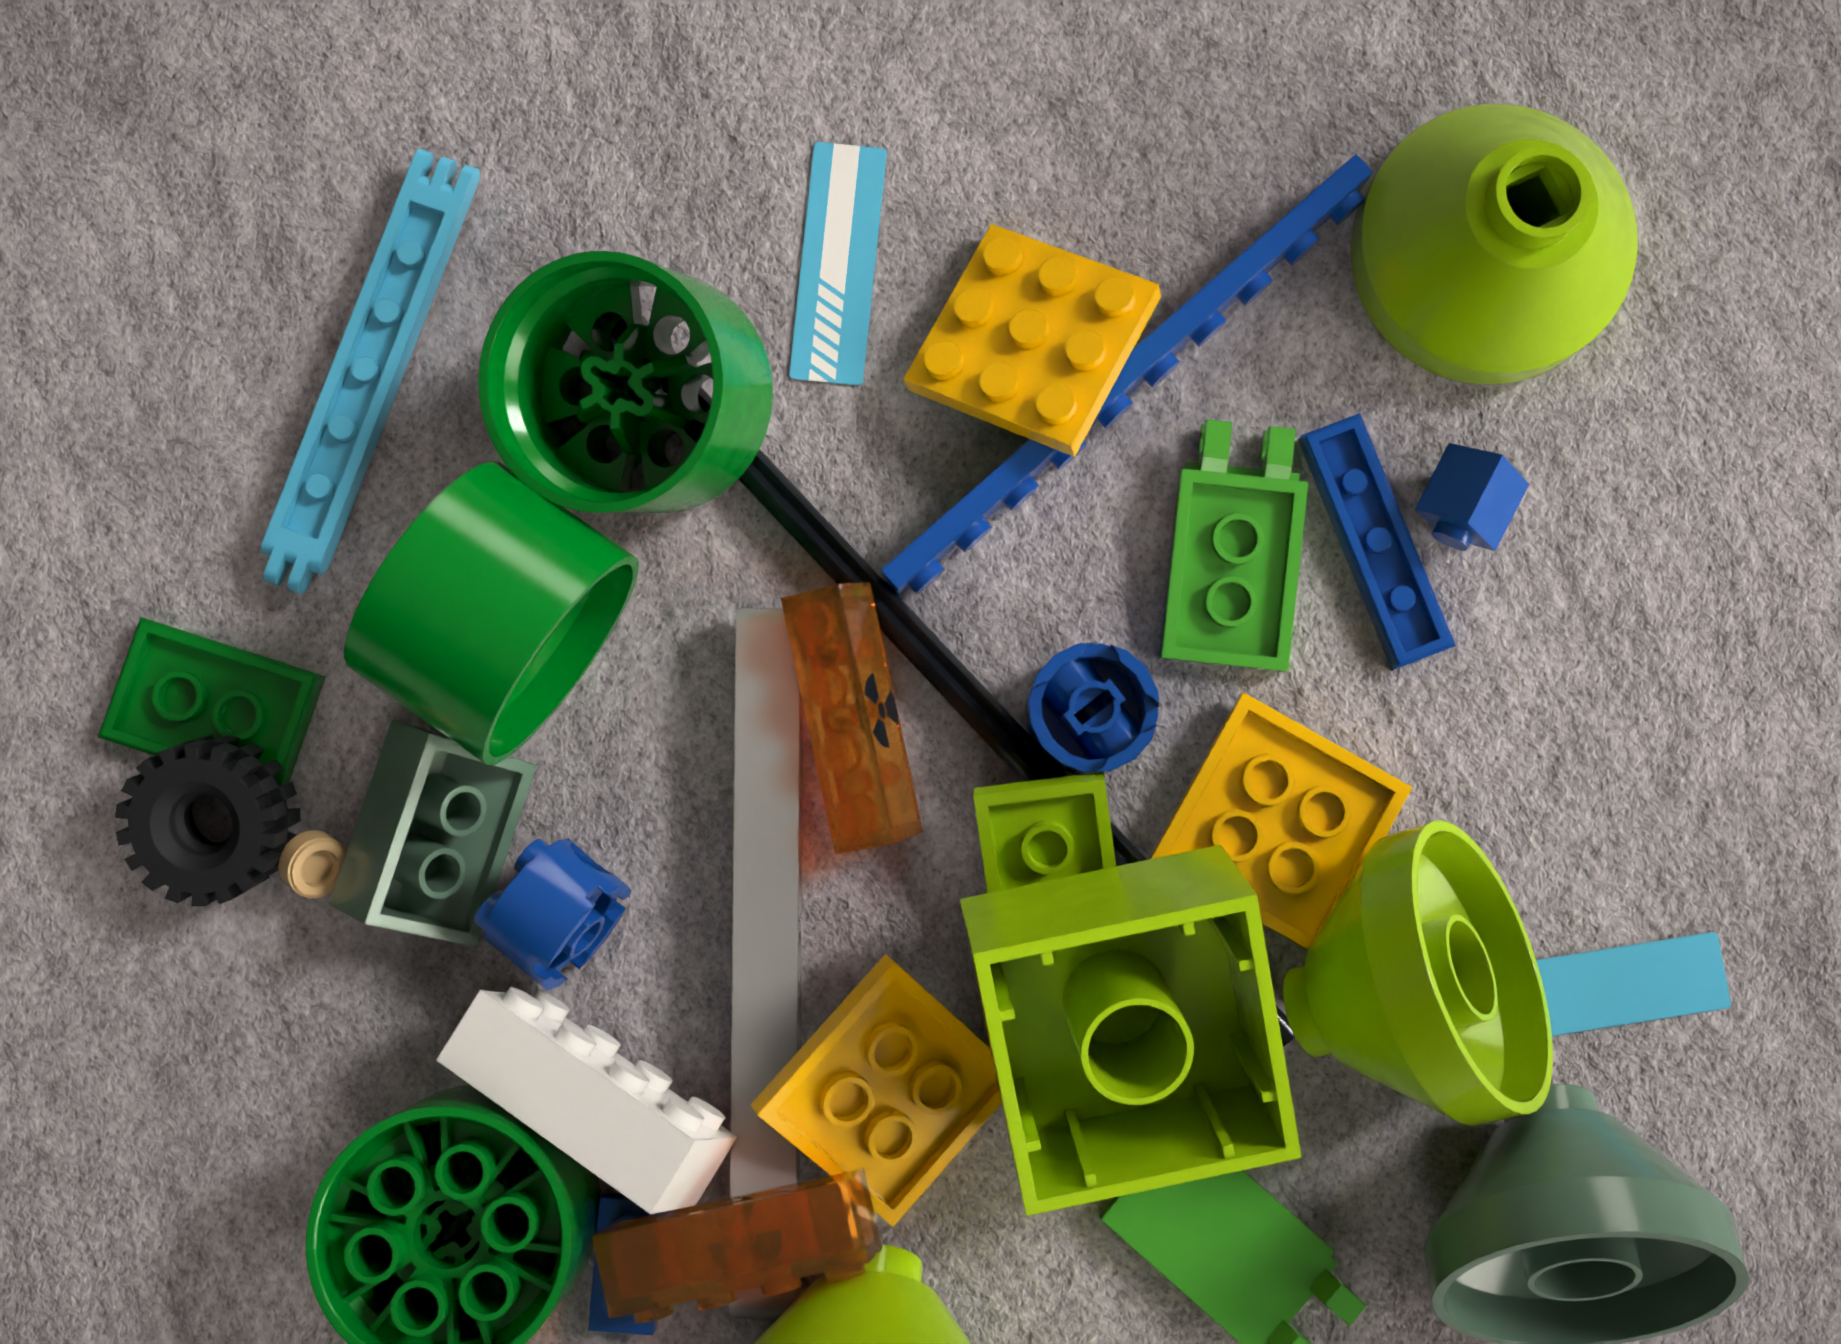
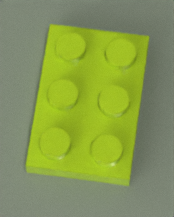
[973,772,1116,893]

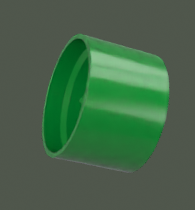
[478,251,773,513]
[344,461,639,765]
[306,1085,601,1344]

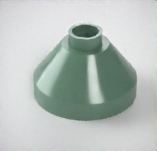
[1424,1084,1749,1344]

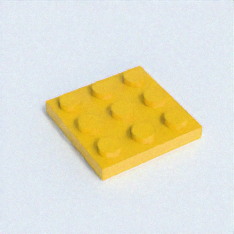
[903,224,1161,457]
[1148,692,1413,951]
[750,954,1001,1227]

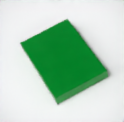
[98,617,326,786]

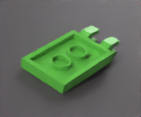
[1159,419,1309,671]
[1099,1170,1366,1344]

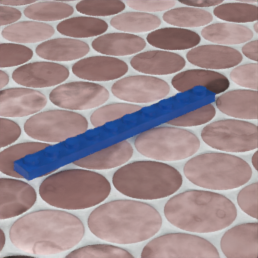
[881,154,1373,597]

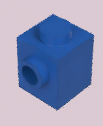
[1415,443,1529,551]

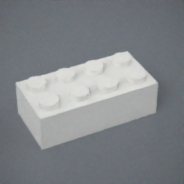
[436,987,738,1214]

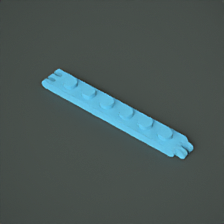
[261,148,480,594]

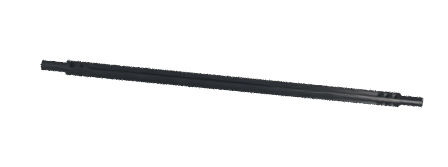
[611,319,1295,1047]

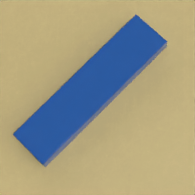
[1298,413,1456,670]

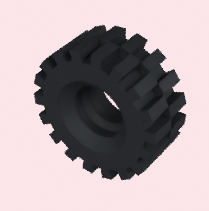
[115,735,301,906]

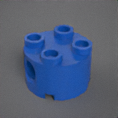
[1025,643,1159,775]
[474,838,631,991]

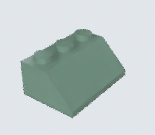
[329,720,537,947]

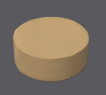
[278,830,347,898]

